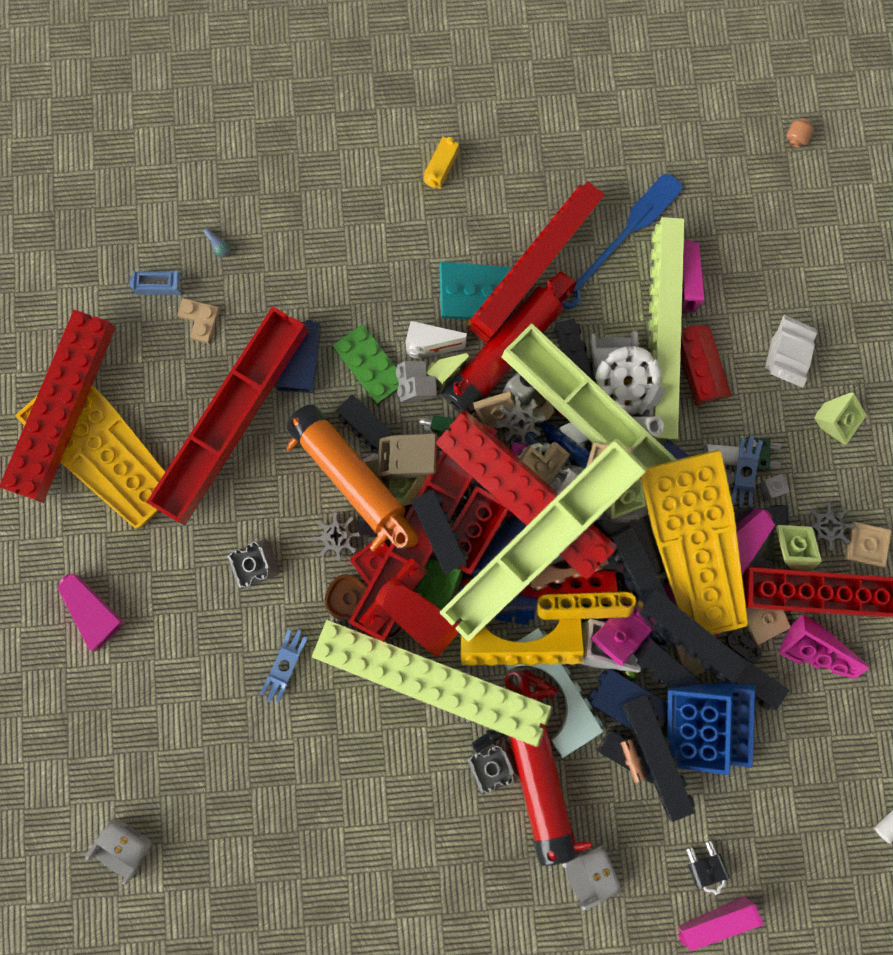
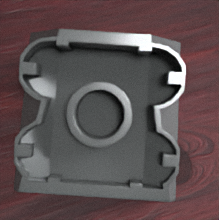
[227,539,280,590]
[467,741,520,795]

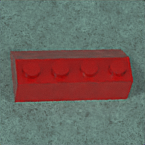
[680,325,732,406]
[451,486,509,575]

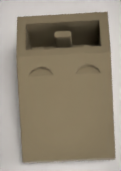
[377,434,437,481]

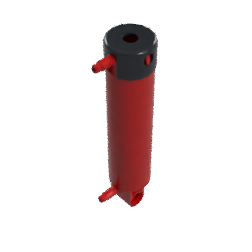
[442,271,577,415]
[504,670,593,866]

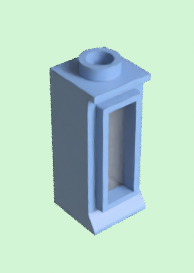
[130,271,182,295]

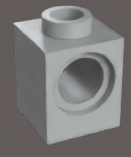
[758,474,790,502]

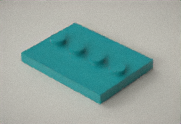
[439,262,514,322]

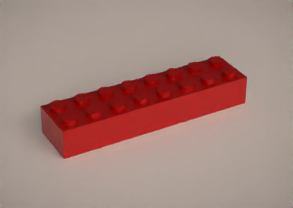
[742,567,893,618]

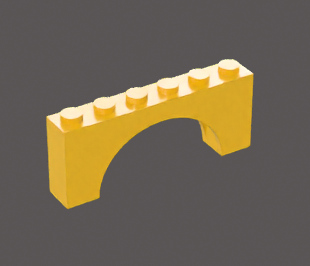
[461,619,583,666]

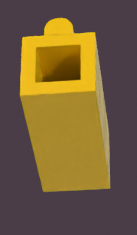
[424,137,459,189]

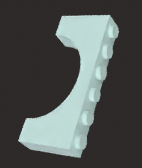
[505,628,603,758]

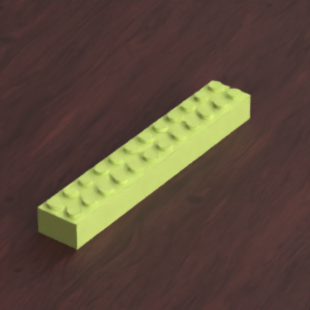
[647,217,684,445]
[502,323,677,467]
[440,438,647,641]
[312,620,553,747]

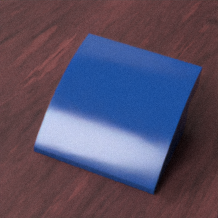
[668,683,756,775]

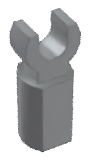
[637,383,666,417]

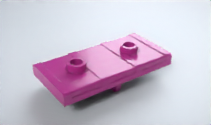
[590,594,653,667]

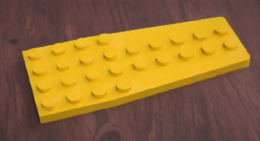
[15,385,166,529]
[640,450,748,635]

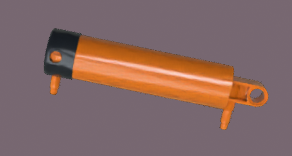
[286,404,418,551]

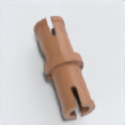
[621,739,647,783]

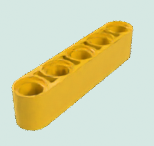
[537,592,636,620]

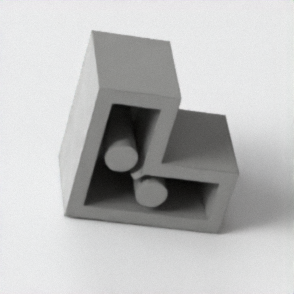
[396,361,437,402]

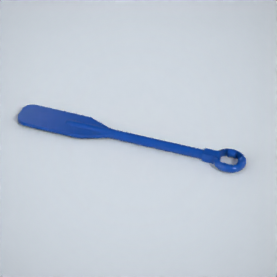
[562,174,682,309]

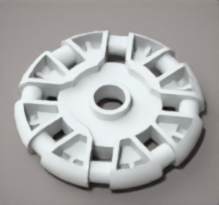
[595,346,662,415]

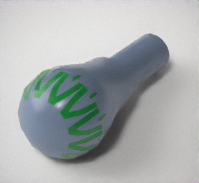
[203,227,230,258]

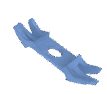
[731,435,763,508]
[259,630,307,703]

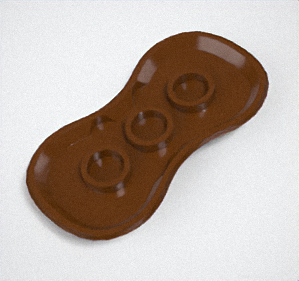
[324,574,404,640]

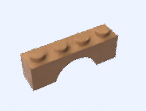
[529,559,608,590]

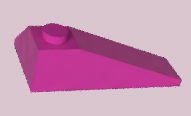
[779,615,869,679]

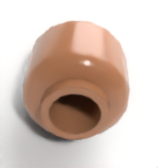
[786,118,814,148]

